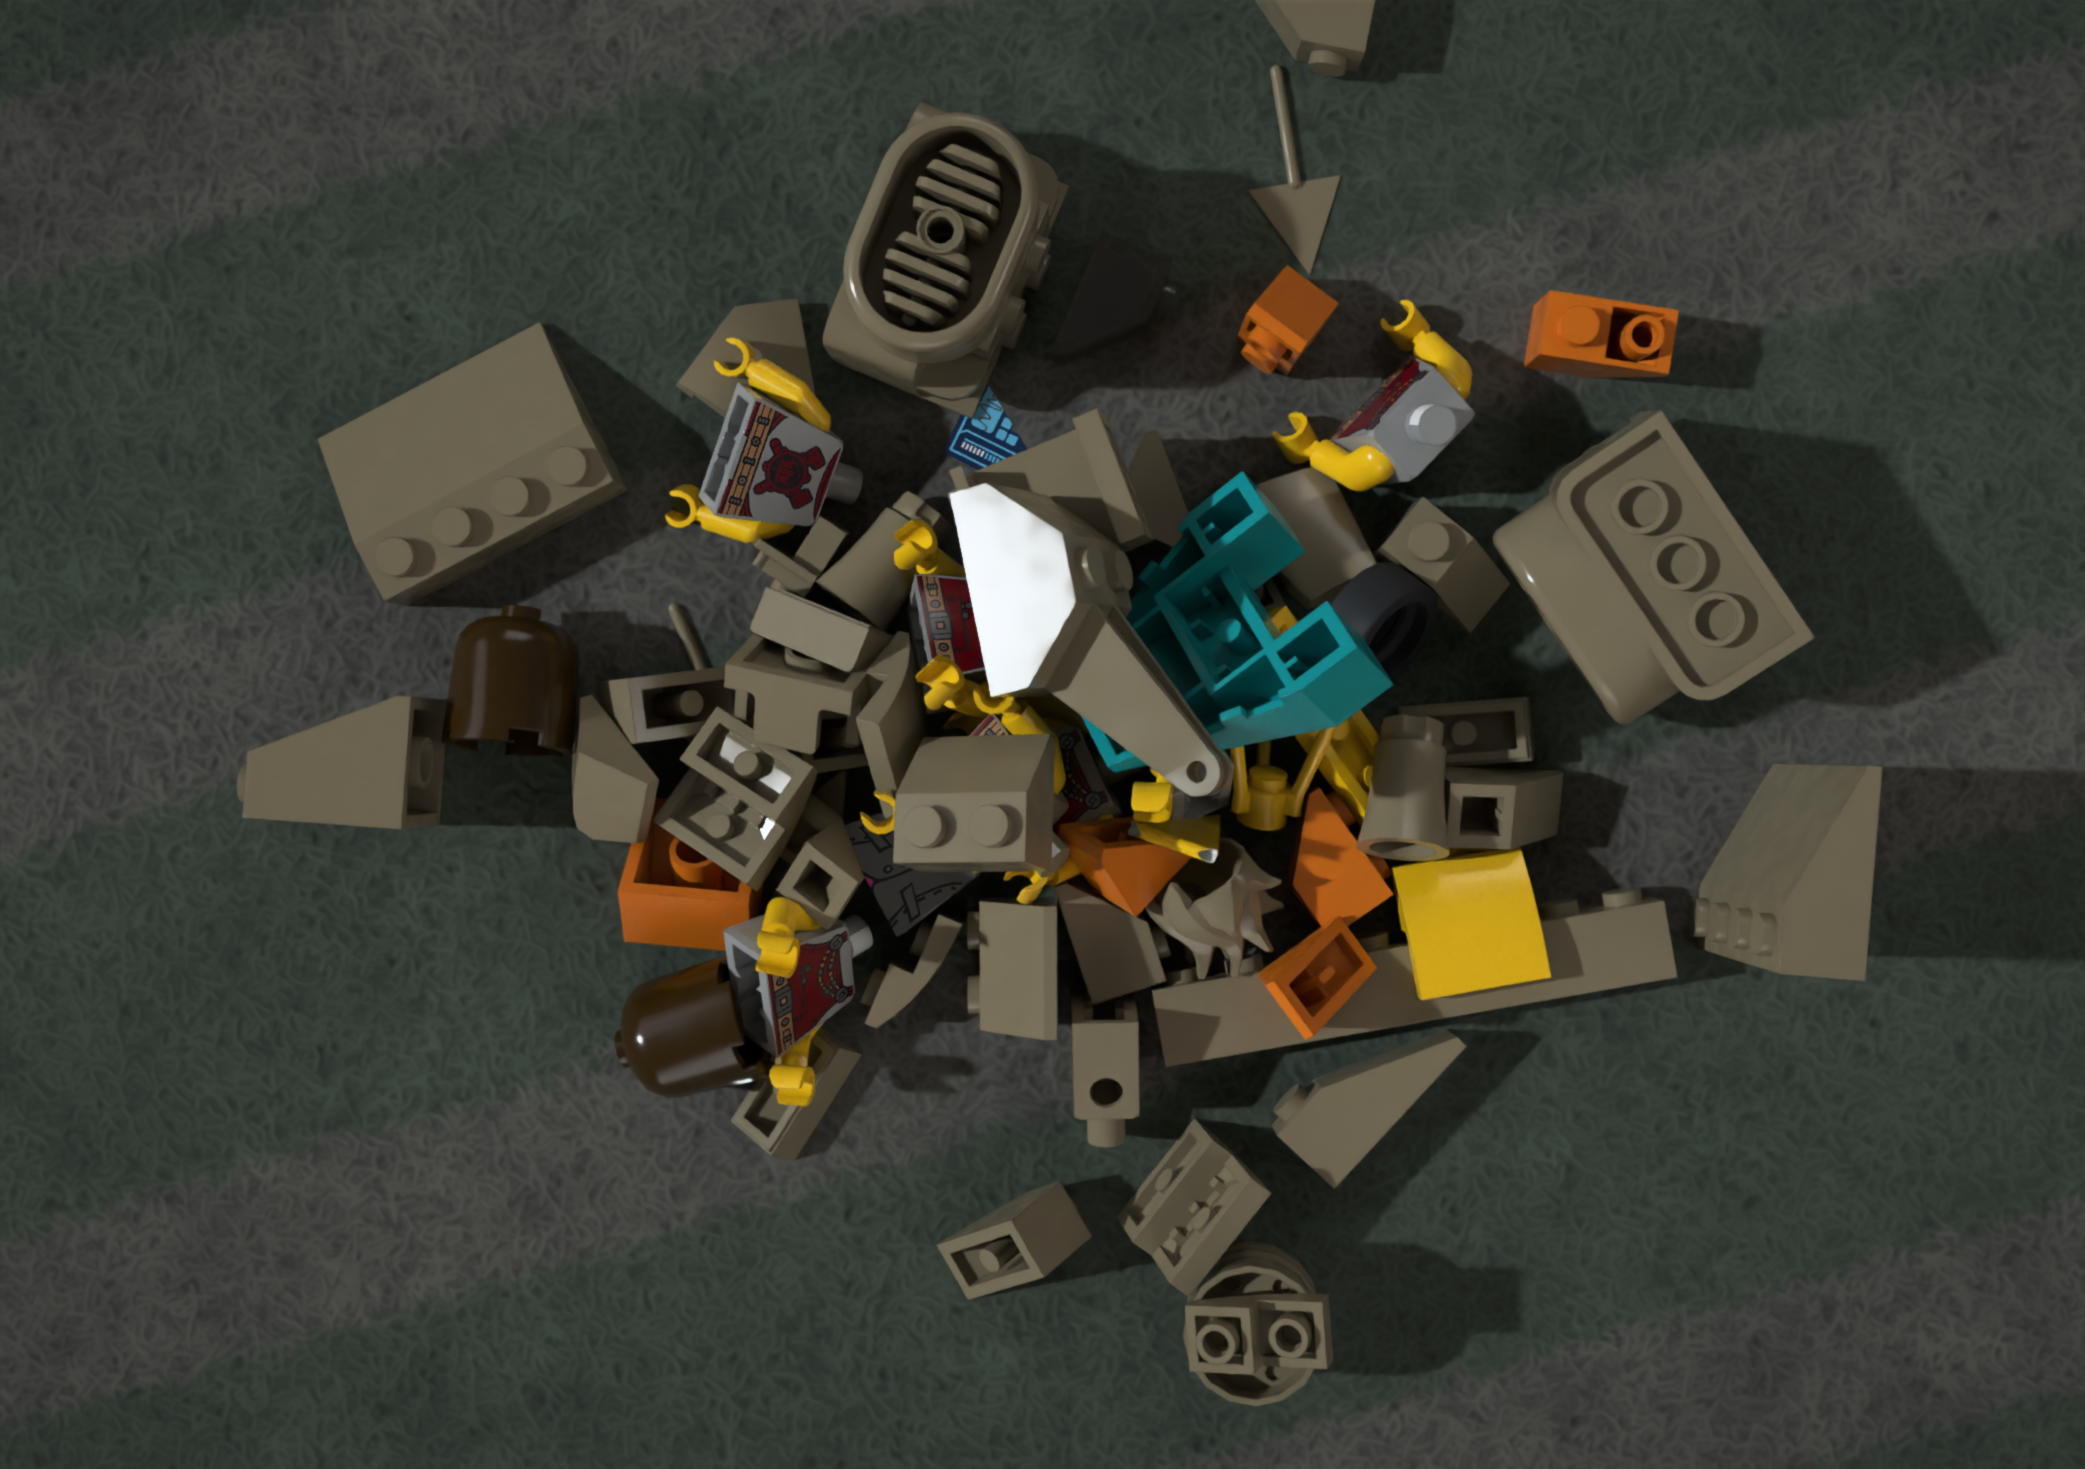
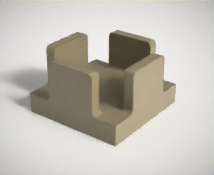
[724,633,873,754]

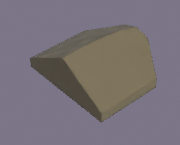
[571,694,659,843]

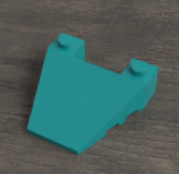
[1081,471,1394,772]

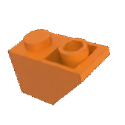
[1236,265,1339,376]
[1524,290,1679,378]
[1286,787,1394,928]

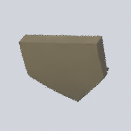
[675,298,816,418]

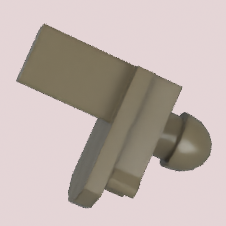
[752,516,852,598]

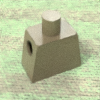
[1071,988,1140,1147]

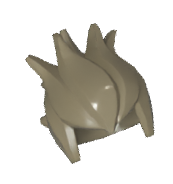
[1145,838,1284,979]

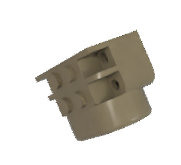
[823,101,1069,419]
[1493,410,1815,725]

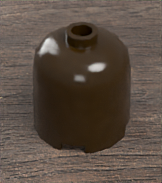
[441,605,579,757]
[615,955,775,1098]

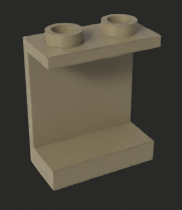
[948,409,1155,553]

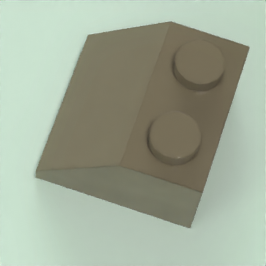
[893,734,1055,872]
[967,896,1058,1040]

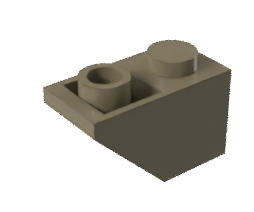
[1445,766,1563,849]

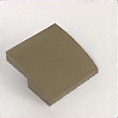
[855,631,935,818]
[653,707,818,891]
[1117,1118,1271,1297]

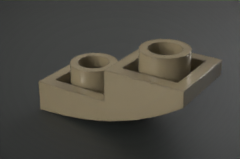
[861,910,965,1028]
[1185,1294,1333,1375]

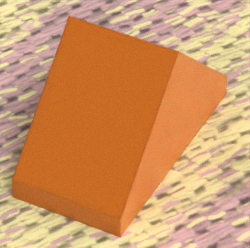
[1058,817,1191,917]
[1257,916,1377,1040]

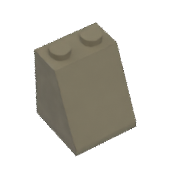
[237,696,447,829]

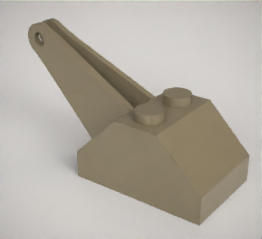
[950,483,1232,797]

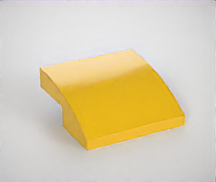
[1391,847,1551,1000]

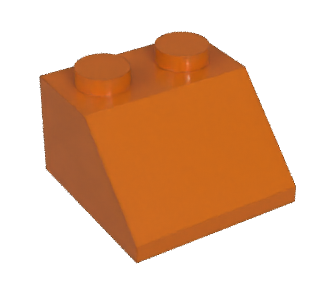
[618,798,764,951]

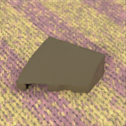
[1256,467,1376,609]

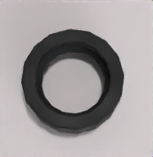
[1331,562,1438,680]

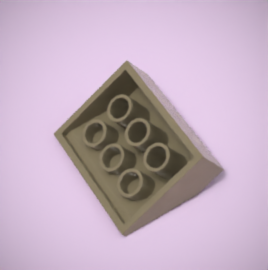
[318,322,629,606]
[1687,764,1883,981]

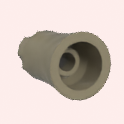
[815,491,953,633]
[1356,715,1450,861]

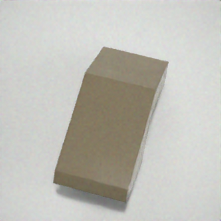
[776,794,864,930]

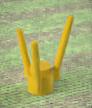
[1230,726,1337,831]

